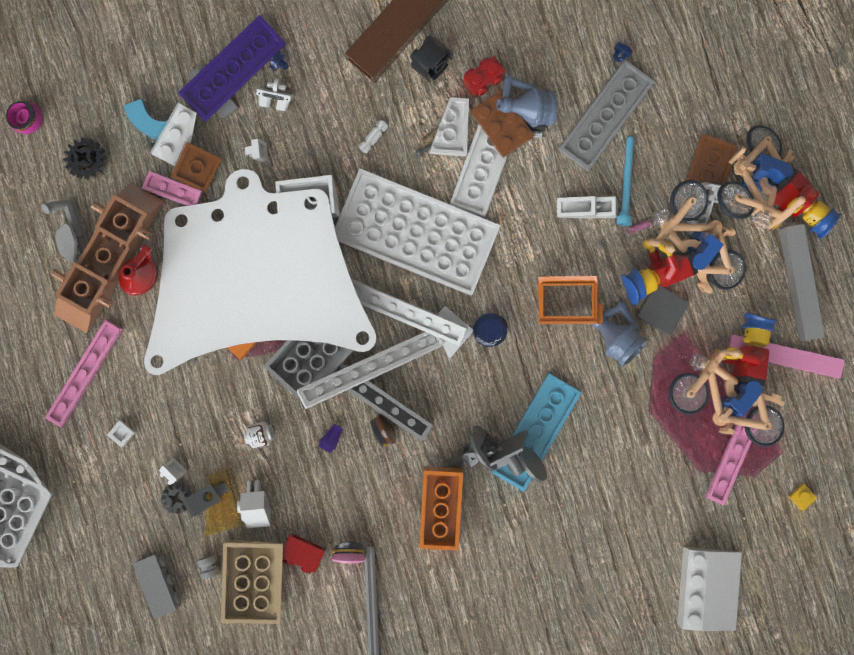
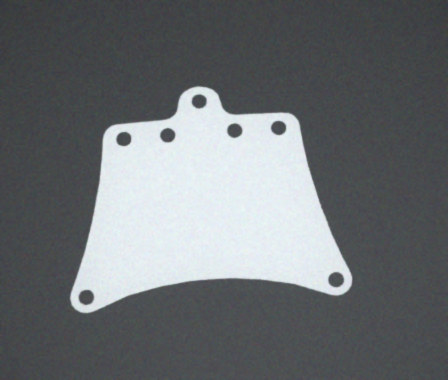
[144,169,376,375]

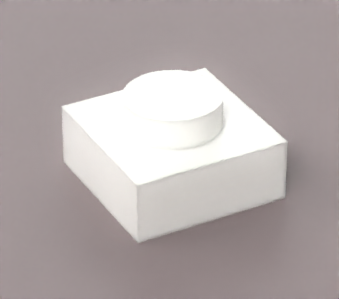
[107,420,136,447]

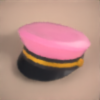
[331,542,366,563]

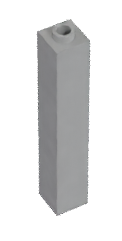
[779,222,825,341]

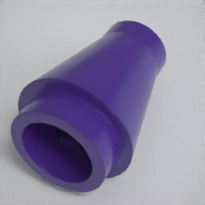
[318,424,343,454]

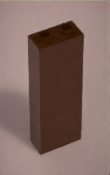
[345,0,448,83]

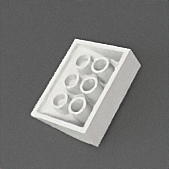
[677,547,742,631]

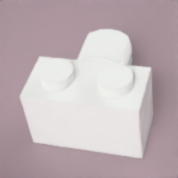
[237,480,271,528]

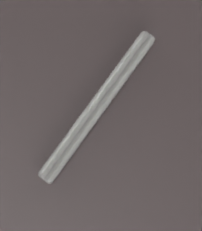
[364,546,380,655]

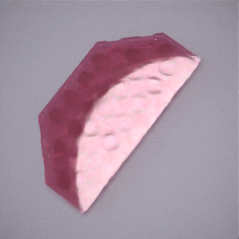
[648,333,783,477]

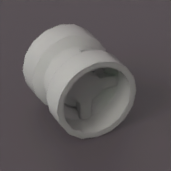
[196,554,221,580]

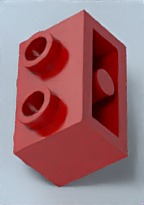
[463,56,505,99]

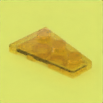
[204,469,243,537]

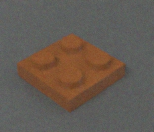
[170,141,222,193]

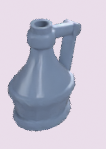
[496,75,557,127]
[591,302,648,366]

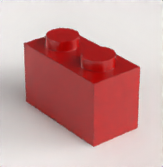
[283,533,326,574]

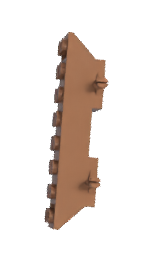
[51,183,164,334]

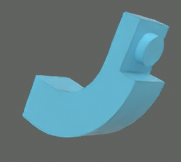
[123,99,167,140]

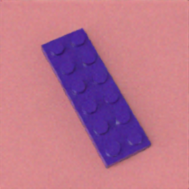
[177,15,286,122]

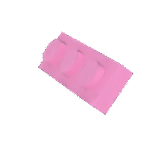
[142,171,203,206]

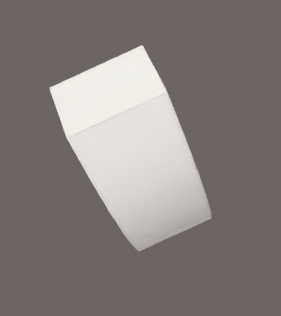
[557,196,618,218]

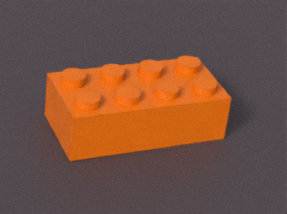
[419,466,463,551]

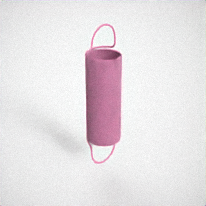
[624,219,654,235]

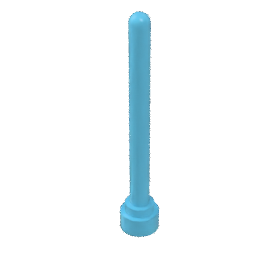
[617,136,634,226]

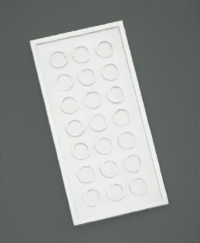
[335,168,501,296]

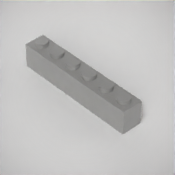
[336,363,433,441]

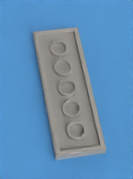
[558,59,655,172]

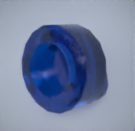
[613,42,633,62]
[269,52,289,71]

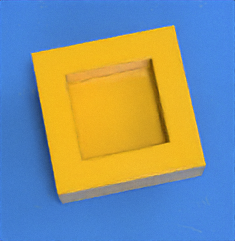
[788,483,817,511]

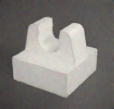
[245,139,268,162]
[159,458,187,485]

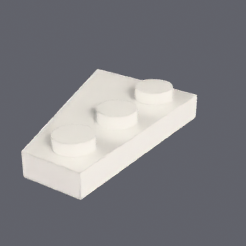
[428,97,469,156]
[150,102,196,166]

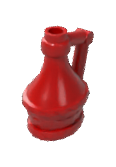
[119,244,158,296]

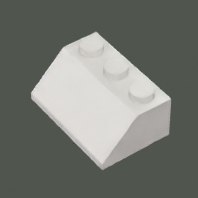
[275,175,340,218]

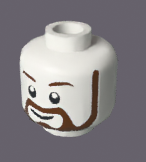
[244,422,274,449]

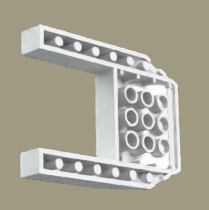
[0,444,53,568]

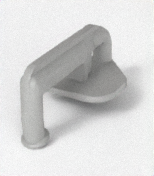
[41,200,89,264]

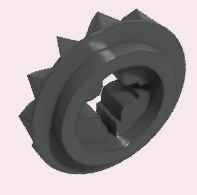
[161,483,192,514]

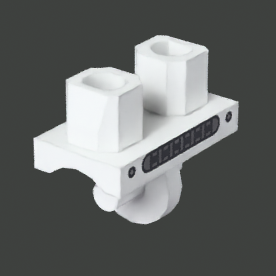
[256,78,294,111]

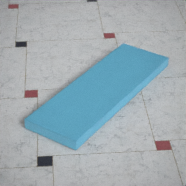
[491,373,582,492]

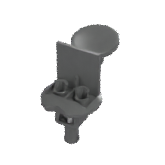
[447,425,547,482]

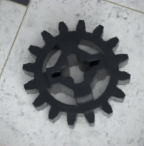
[63,138,107,180]

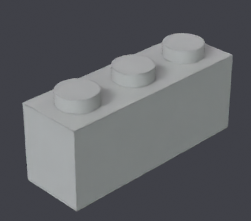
[133,552,181,619]

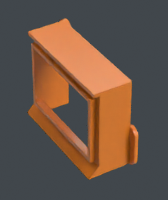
[538,276,603,324]

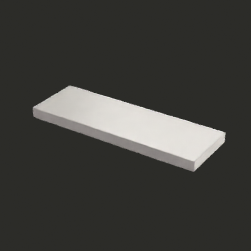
[449,115,522,218]

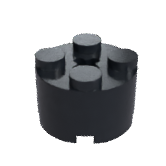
[410,35,453,82]

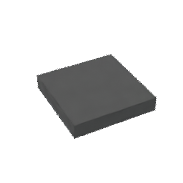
[636,286,689,336]

